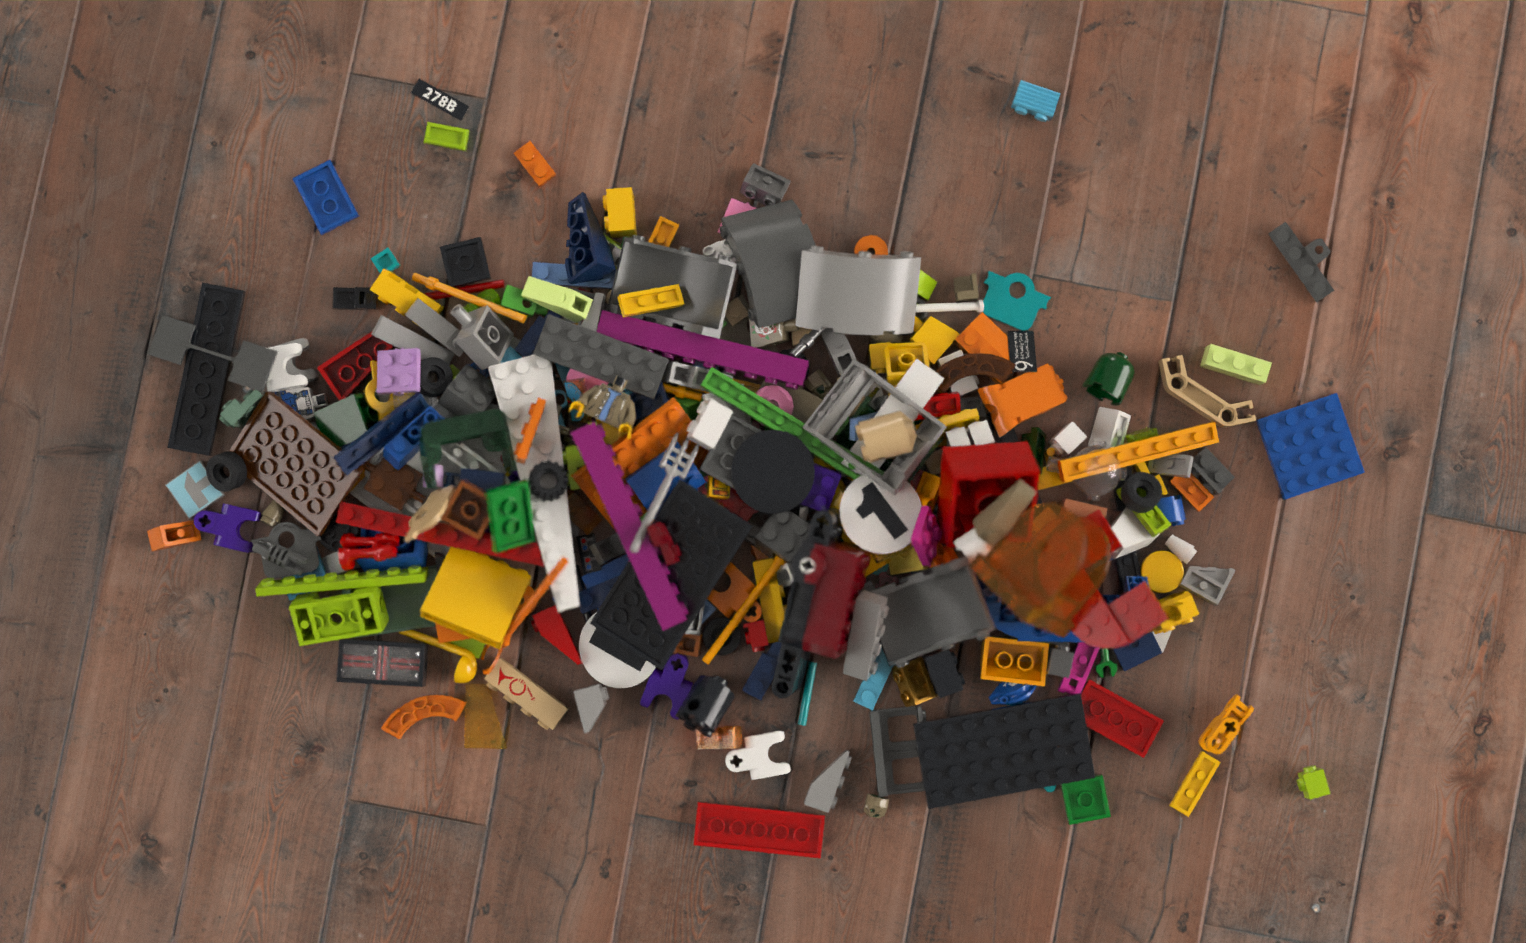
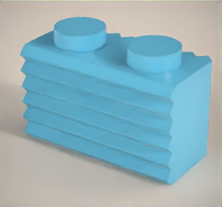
[1011,80,1061,122]

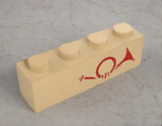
[484,658,569,730]

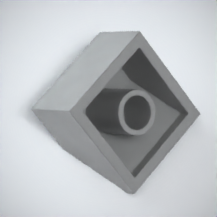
[574,683,609,733]

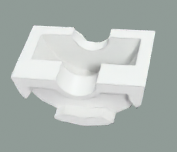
[954,528,1002,571]

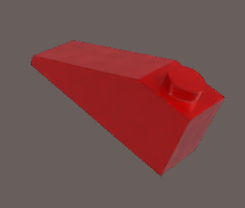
[531,605,583,665]

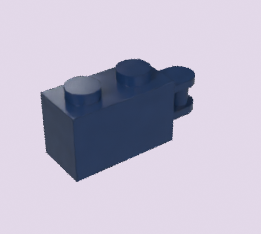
[514,310,562,357]
[443,468,506,491]
[742,642,782,701]

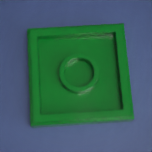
[1060,774,1111,825]

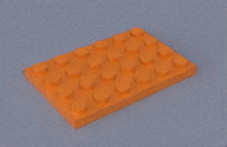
[571,397,709,532]

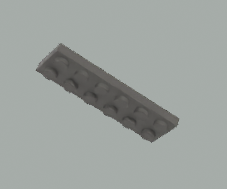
[533,314,669,400]

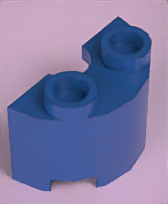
[1157,495,1186,526]

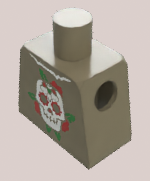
[749,318,799,350]

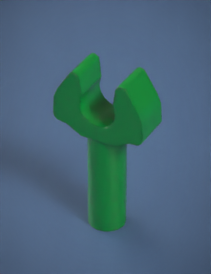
[1095,648,1117,678]

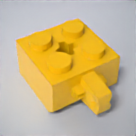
[1150,591,1199,634]

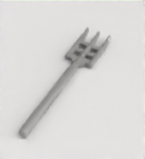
[630,433,699,553]

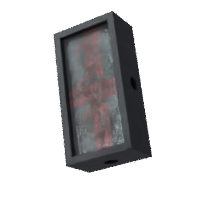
[336,639,429,687]

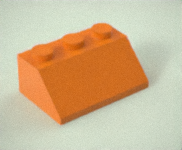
[953,312,1012,384]

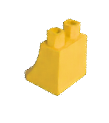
[884,342,930,397]

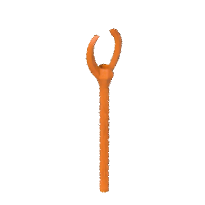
[481,557,569,675]

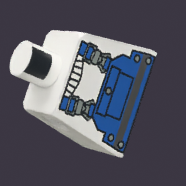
[274,387,328,422]

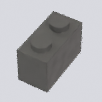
[1046,644,1074,678]

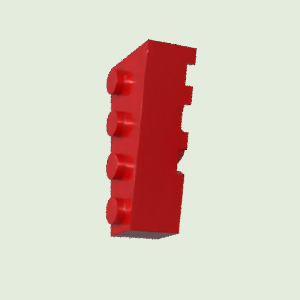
[317,331,395,401]

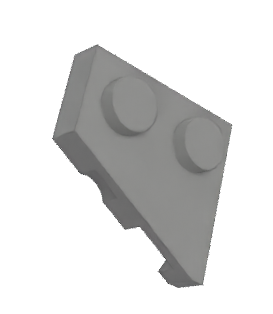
[1179,566,1236,606]

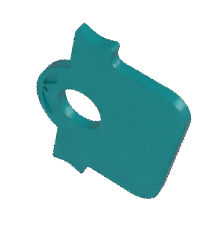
[983,271,1051,331]

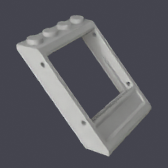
[802,359,946,495]

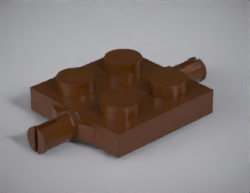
[361,457,427,511]

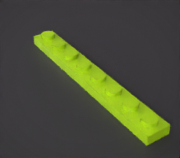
[255,565,429,597]

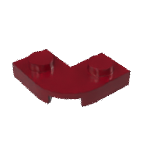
[647,522,681,566]

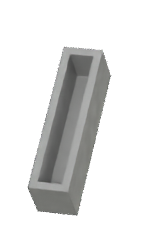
[843,590,889,681]

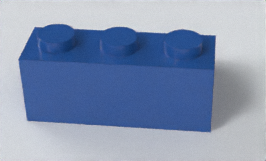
[625,441,706,519]
[356,528,428,572]

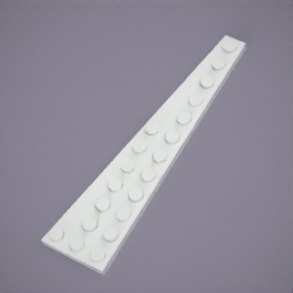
[488,355,579,612]

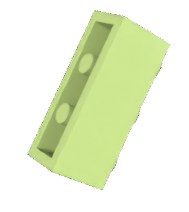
[1200,344,1272,385]

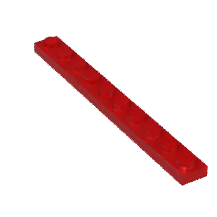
[336,502,545,567]

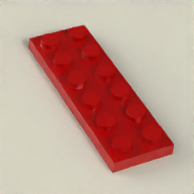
[693,802,825,859]

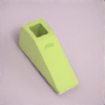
[521,276,593,323]

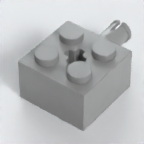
[450,304,514,370]

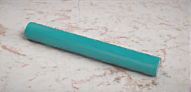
[798,661,817,726]

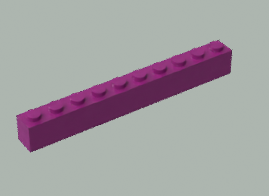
[596,310,809,390]
[571,422,688,630]

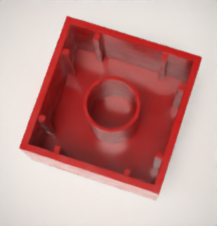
[937,442,1040,548]

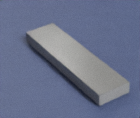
[371,315,455,365]

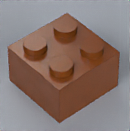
[441,479,490,540]

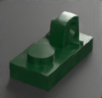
[1021,427,1046,474]

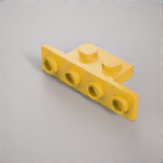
[753,558,787,643]

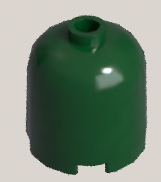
[1082,352,1135,406]

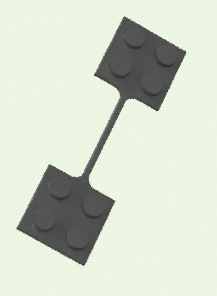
[148,315,278,392]

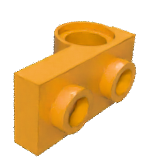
[916,471,940,512]

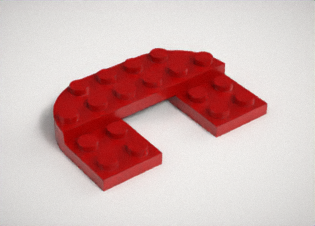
[1041,509,1169,649]

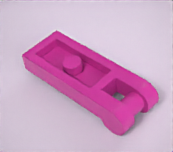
[1058,642,1100,694]

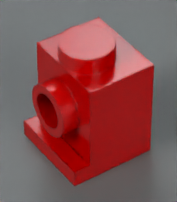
[743,620,769,652]

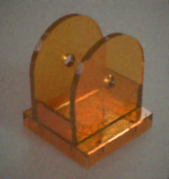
[968,503,1111,638]

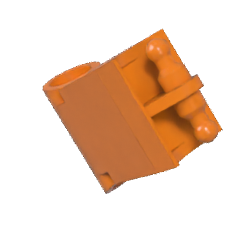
[977,363,1068,438]

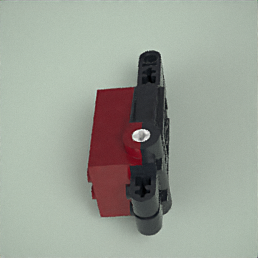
[772,508,871,699]

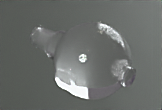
[1047,440,1127,501]

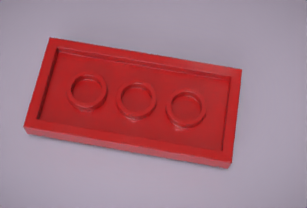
[1081,679,1164,758]

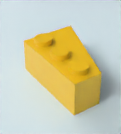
[370,269,444,327]

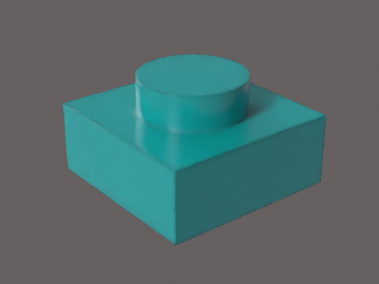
[371,247,401,273]

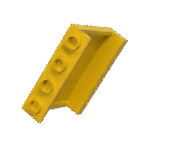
[420,547,531,650]

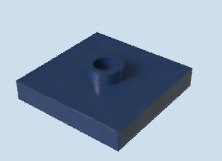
[1113,632,1162,671]

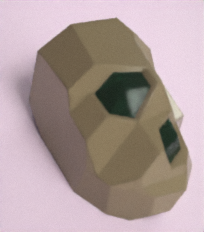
[804,369,833,399]
[864,793,889,818]

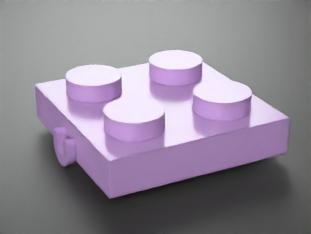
[377,348,421,396]

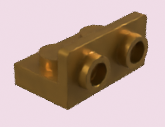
[892,657,936,707]

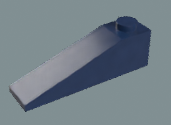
[565,192,616,284]

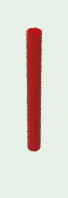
[424,279,505,300]

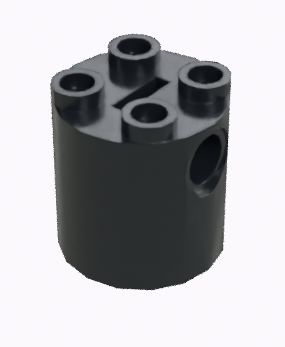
[675,675,735,738]

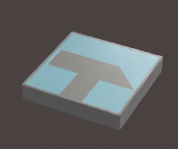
[165,460,225,519]

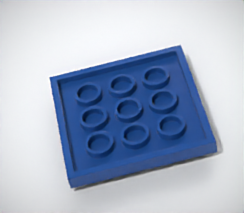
[1256,393,1365,500]

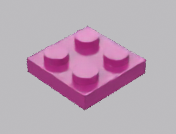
[910,506,942,566]

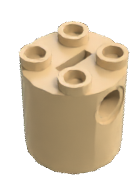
[855,411,916,463]

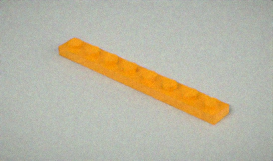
[1057,422,1219,482]

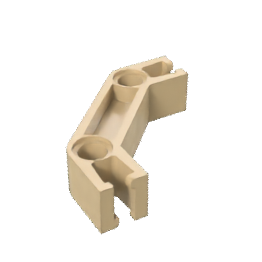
[1158,355,1256,428]

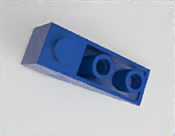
[383,406,446,471]

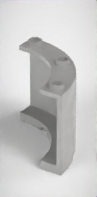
[795,246,921,335]

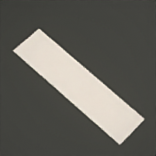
[841,359,944,475]

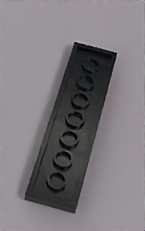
[167,282,245,456]

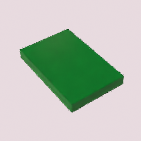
[486,480,535,553]

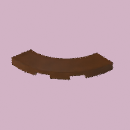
[935,353,1016,393]

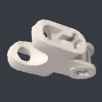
[266,343,308,392]
[725,730,791,780]

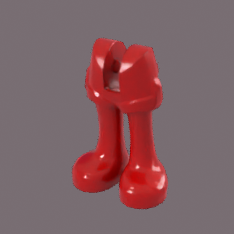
[338,533,400,571]

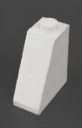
[1108,507,1159,559]

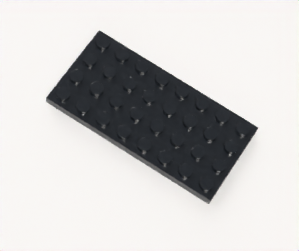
[590,479,753,670]
[913,693,1095,809]

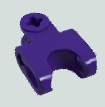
[194,503,262,553]
[640,653,693,720]

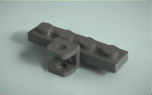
[1268,222,1334,303]

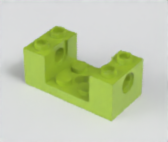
[289,586,389,646]

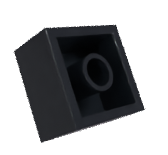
[922,649,965,699]

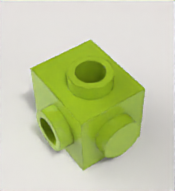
[1297,765,1331,800]

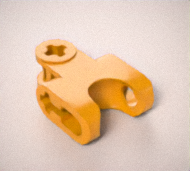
[1198,694,1254,755]

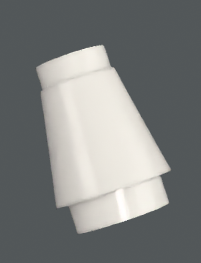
[1165,534,1197,564]

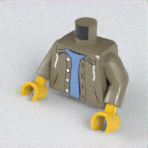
[569,376,636,439]

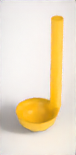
[399,630,477,684]

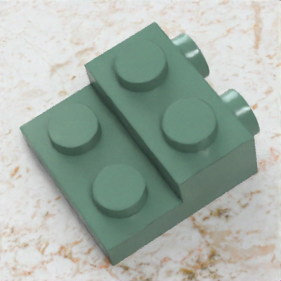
[219,390,265,429]

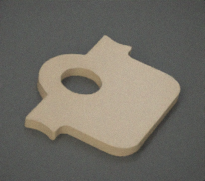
[404,485,456,542]

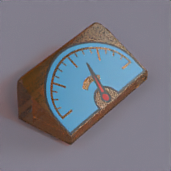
[563,378,593,422]

